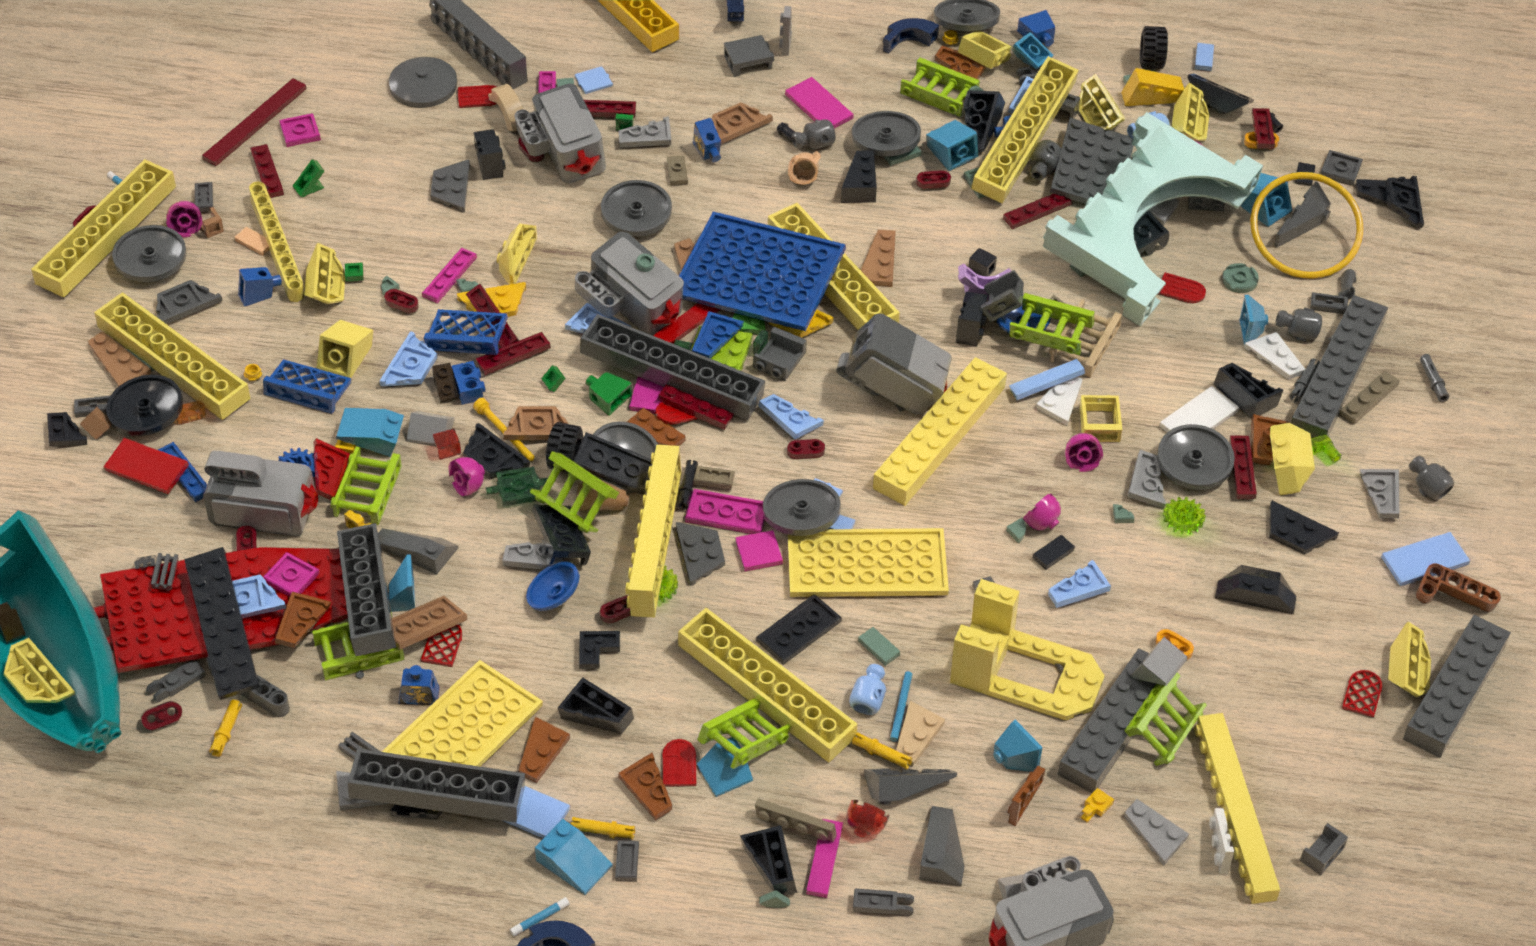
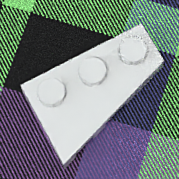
[1244,332,1305,380]
[1036,377,1082,426]
[1209,808,1234,874]

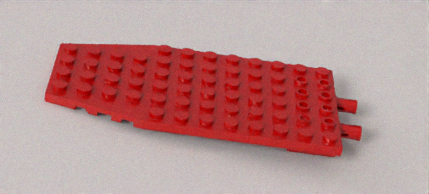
[93,547,348,673]

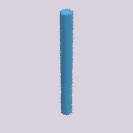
[890,671,913,742]

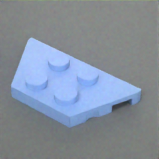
[379,331,437,386]
[233,575,286,618]

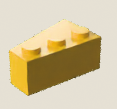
[1121,68,1184,106]

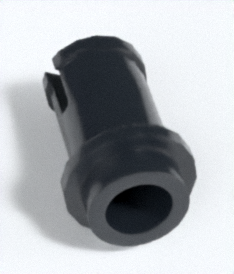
[1270,112,1284,133]
[777,122,795,142]

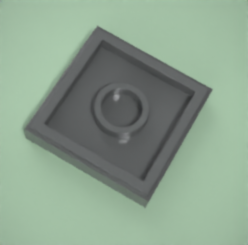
[1320,150,1363,186]

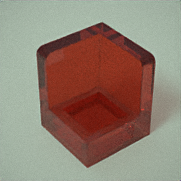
[433,428,461,460]

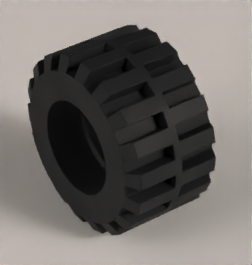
[1140,26,1168,69]
[546,422,583,473]

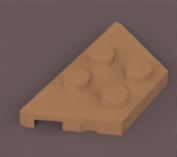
[712,102,773,144]
[503,406,568,440]

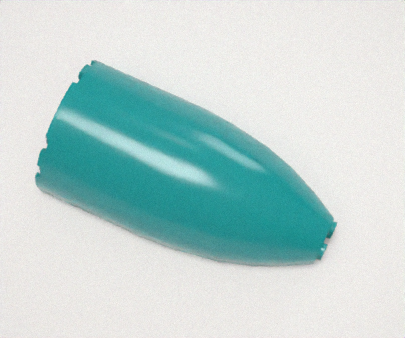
[0,510,122,753]

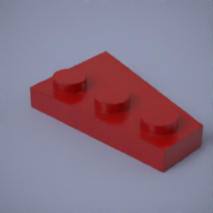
[313,438,350,500]

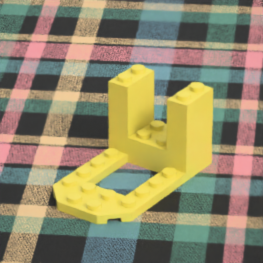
[950,579,1104,721]

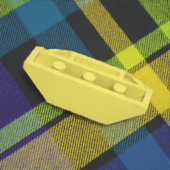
[1079,74,1125,131]
[1172,83,1209,141]
[497,223,537,284]
[304,243,345,304]
[1270,423,1315,495]
[1388,622,1431,697]
[4,638,75,703]

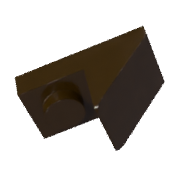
[0,602,26,644]

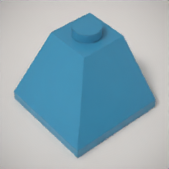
[1012,32,1054,69]
[1239,295,1268,345]
[388,554,415,612]
[993,719,1043,772]
[697,737,753,797]

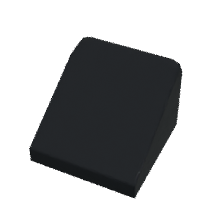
[1295,162,1315,186]

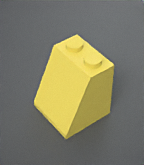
[317,320,373,378]

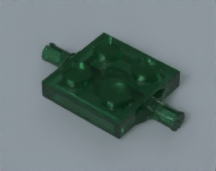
[485,466,548,507]

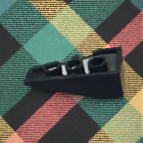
[964,90,1005,152]

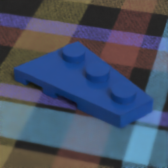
[692,312,744,359]

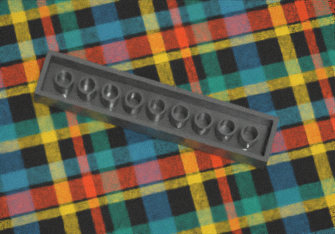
[1291,295,1388,445]
[580,314,765,420]

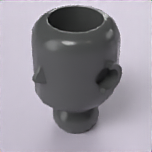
[792,119,836,150]
[1030,140,1062,180]
[1275,307,1322,342]
[1409,455,1454,501]

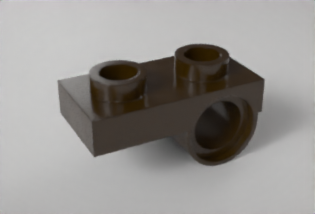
[432,362,459,403]

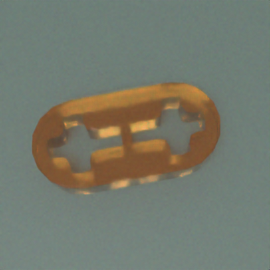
[173,401,206,425]

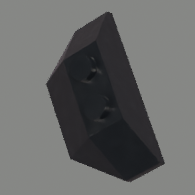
[1187,73,1254,114]
[1215,565,1297,614]

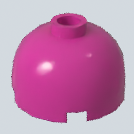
[166,201,202,237]
[1065,433,1103,472]
[448,457,485,496]
[1023,493,1061,531]

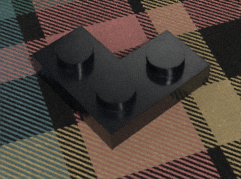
[579,631,620,669]

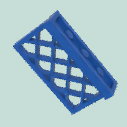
[423,309,508,355]
[263,359,351,414]

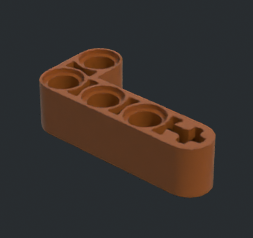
[1416,563,1501,612]

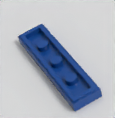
[158,442,207,502]

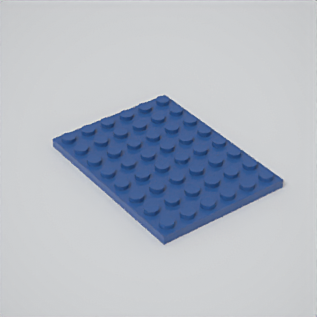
[679,211,846,331]

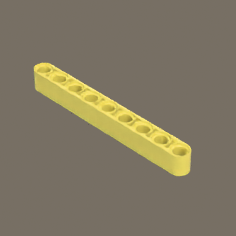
[249,182,304,302]

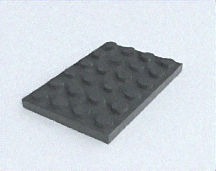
[1050,118,1134,204]

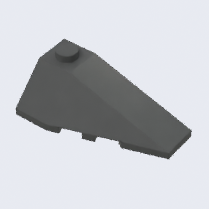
[1274,182,1331,248]
[378,528,459,575]
[864,768,957,805]
[919,806,965,886]

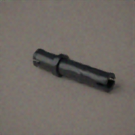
[676,460,698,510]

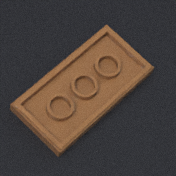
[392,595,467,650]

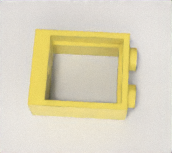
[958,30,1012,69]
[1079,395,1122,442]

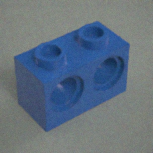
[452,361,486,405]

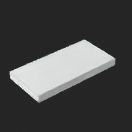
[1160,386,1239,432]

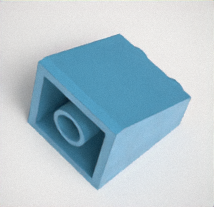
[926,120,978,171]
[1241,173,1293,226]

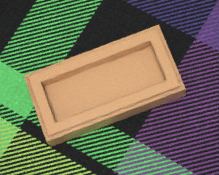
[235,227,269,256]

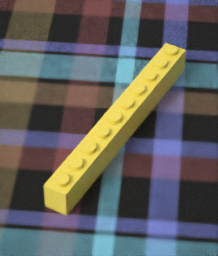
[1194,713,1280,904]

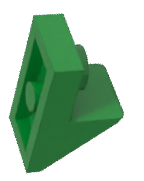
[293,159,325,197]

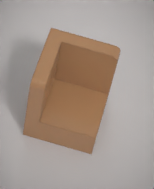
[201,207,224,238]
[80,407,111,439]

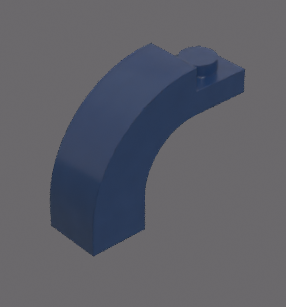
[726,0,744,22]
[883,18,939,54]
[516,920,595,946]

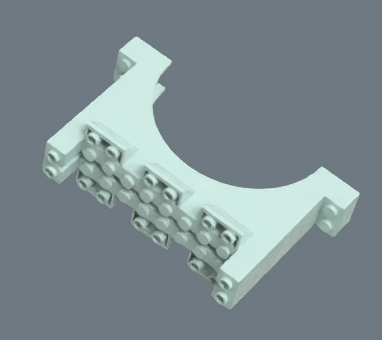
[1043,112,1263,326]

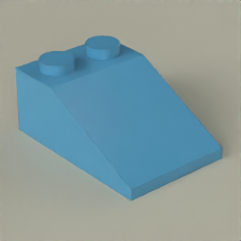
[336,408,404,457]
[535,819,613,895]

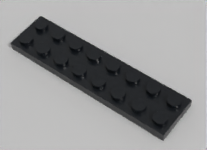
[184,547,260,700]

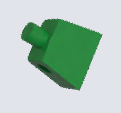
[585,372,632,416]

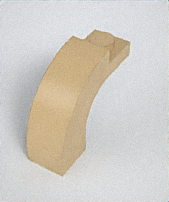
[488,84,523,132]

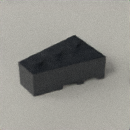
[473,129,506,180]
[841,151,877,203]
[956,291,987,346]
[1213,363,1284,418]
[558,677,634,734]
[740,825,797,896]

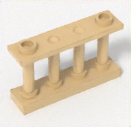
[1049,299,1122,378]

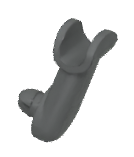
[1338,269,1357,299]

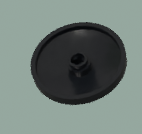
[106,375,183,436]

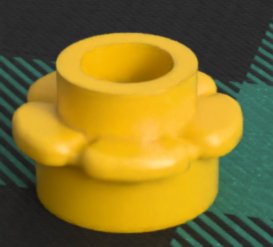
[942,30,958,45]
[244,364,262,381]

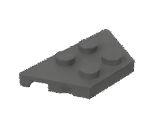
[430,160,470,212]
[156,280,223,324]
[676,522,725,586]

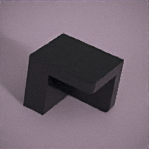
[968,248,997,277]

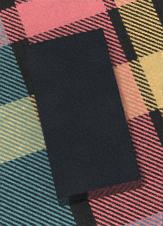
[1033,534,1075,570]

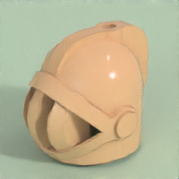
[788,151,821,185]

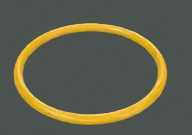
[1250,172,1364,279]

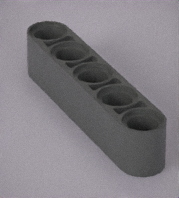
[207,657,290,717]

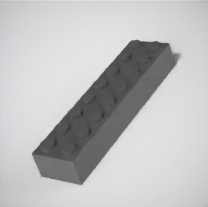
[429,0,528,89]
[337,523,396,656]
[1403,615,1511,758]
[1058,648,1156,793]
[348,748,525,823]

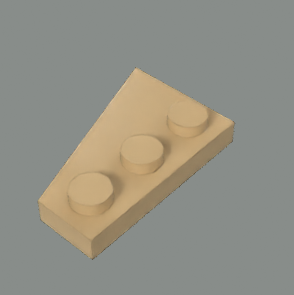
[896,701,945,767]

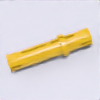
[209,700,242,757]
[852,732,913,770]
[571,817,636,840]

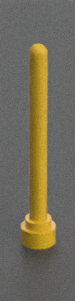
[473,398,535,461]

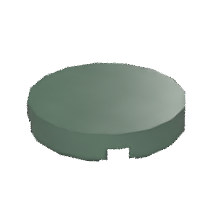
[1222,263,1259,293]

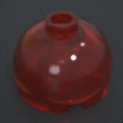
[846,800,890,838]

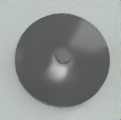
[934,0,1000,31]
[389,57,457,108]
[852,111,921,156]
[601,180,672,236]
[112,225,187,282]
[593,421,658,493]
[1157,424,1234,490]
[763,479,841,536]

